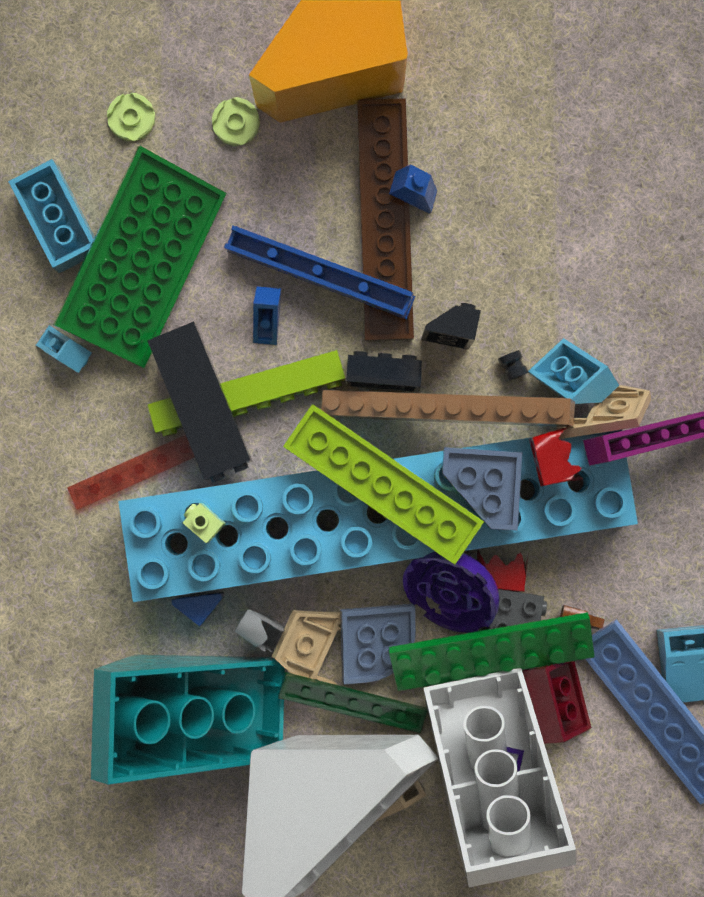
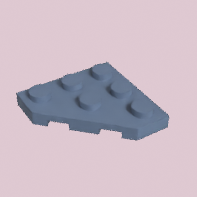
[442,447,522,531]

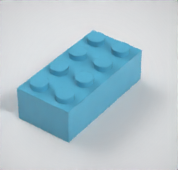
[8,159,95,274]

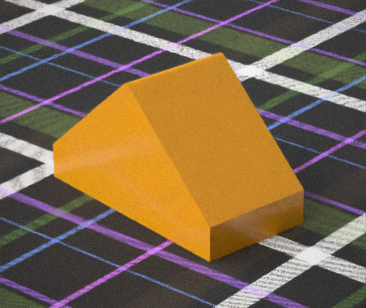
[249,0,408,123]

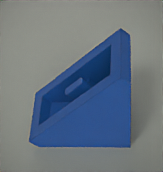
[172,593,224,627]

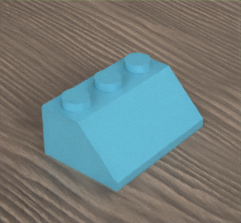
[528,338,619,404]

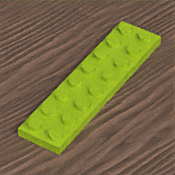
[283,404,484,565]

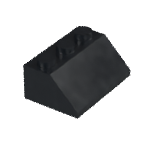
[421,303,481,350]
[346,351,422,392]

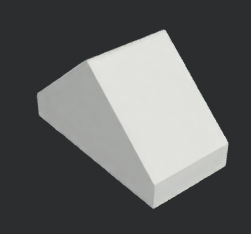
[424,668,576,887]
[242,735,439,897]

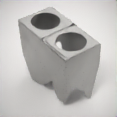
[235,609,285,653]

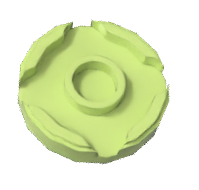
[107,93,155,141]
[212,97,260,146]

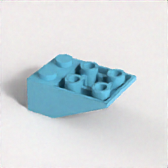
[656,625,704,702]

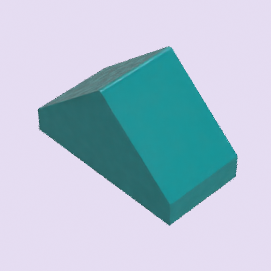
[91,655,285,785]

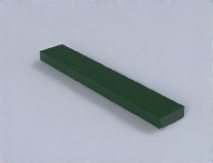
[278,672,428,733]

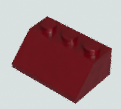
[522,661,592,744]

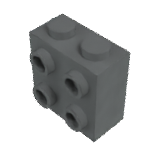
[486,589,547,630]

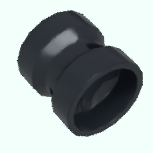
[497,350,529,382]

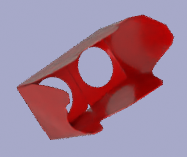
[529,426,583,487]
[477,549,529,592]

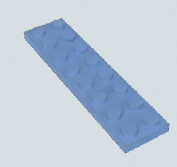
[586,619,704,805]

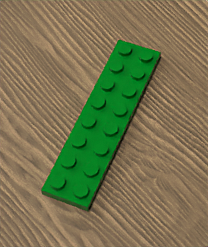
[389,612,595,691]

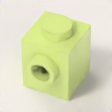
[183,503,226,543]

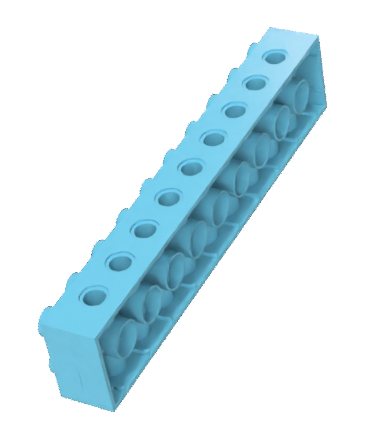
[118,429,638,602]

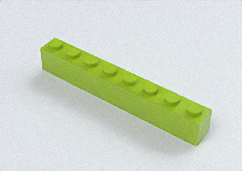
[147,350,345,437]

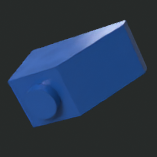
[389,164,437,214]
[253,286,281,345]

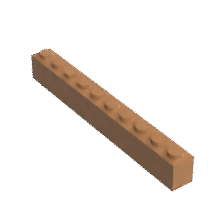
[321,390,575,427]

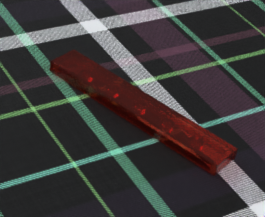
[67,435,195,510]

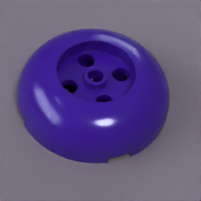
[403,551,500,633]

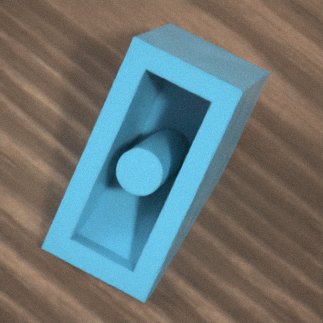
[36,325,92,373]

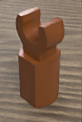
[560,605,605,629]

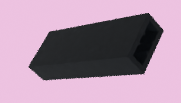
[147,321,253,483]

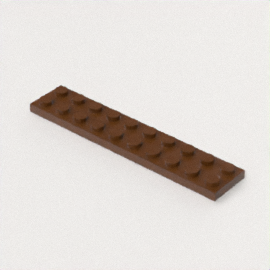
[357,98,414,341]

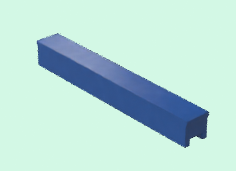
[224,225,415,320]

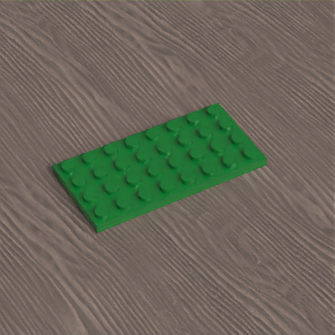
[53,146,227,368]

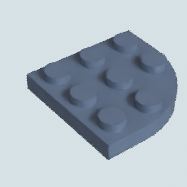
[340,604,416,685]

